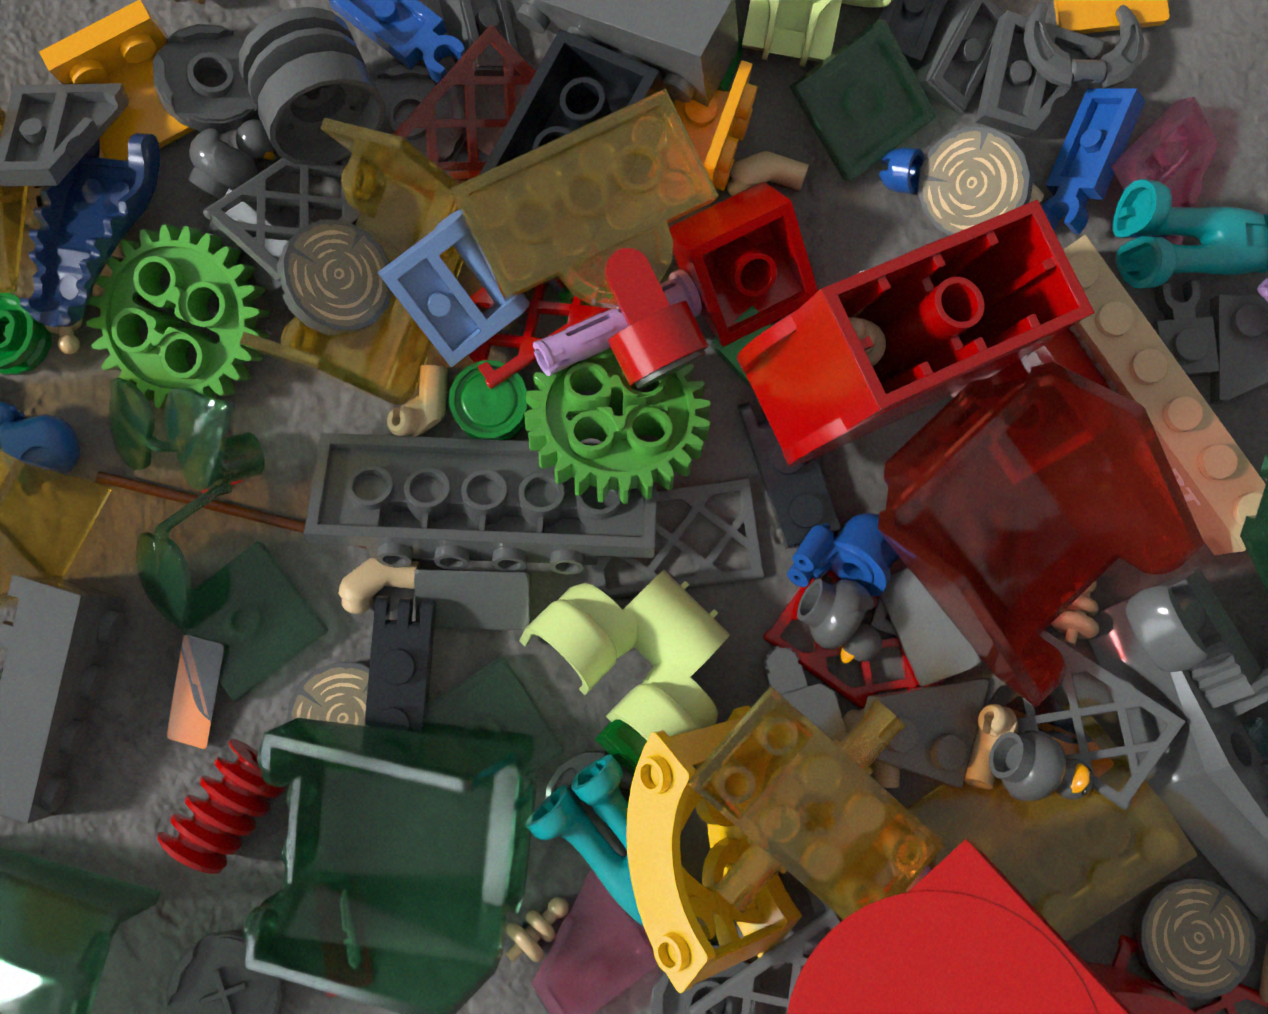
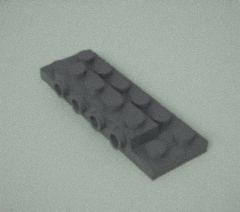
[304,433,657,575]

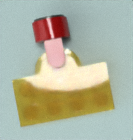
[451,89,719,389]

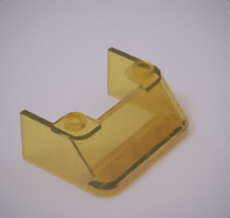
[240,118,469,406]

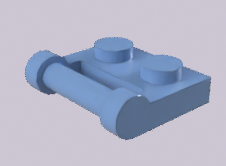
[378,210,530,367]

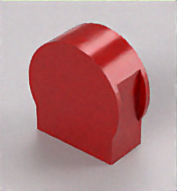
[737,199,1095,467]
[787,839,1133,1014]

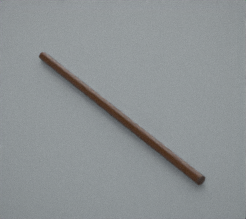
[96,471,367,549]

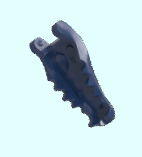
[20,133,160,327]

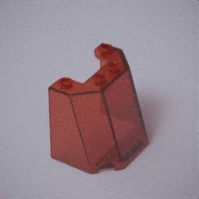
[878,362,1205,707]

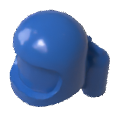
[0,402,80,493]
[787,513,903,596]

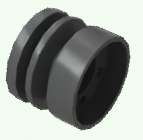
[239,7,385,166]

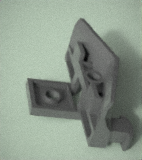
[1088,566,1268,922]

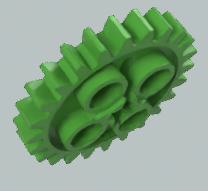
[86,225,270,410]
[524,348,711,504]

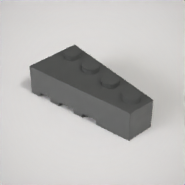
[511,0,739,107]
[0,574,126,823]

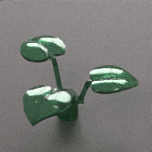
[108,377,265,629]

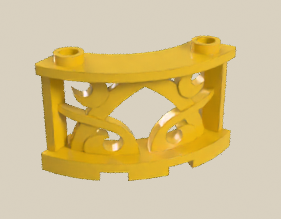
[626,705,803,993]

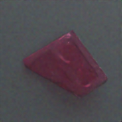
[1111,96,1218,245]
[531,870,658,1014]

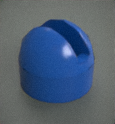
[879,148,925,194]

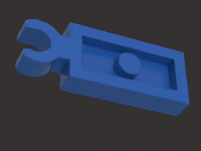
[329,0,468,85]
[1042,88,1146,234]

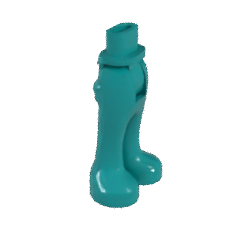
[1113,179,1268,289]
[526,754,644,927]

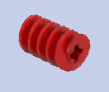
[157,739,285,874]

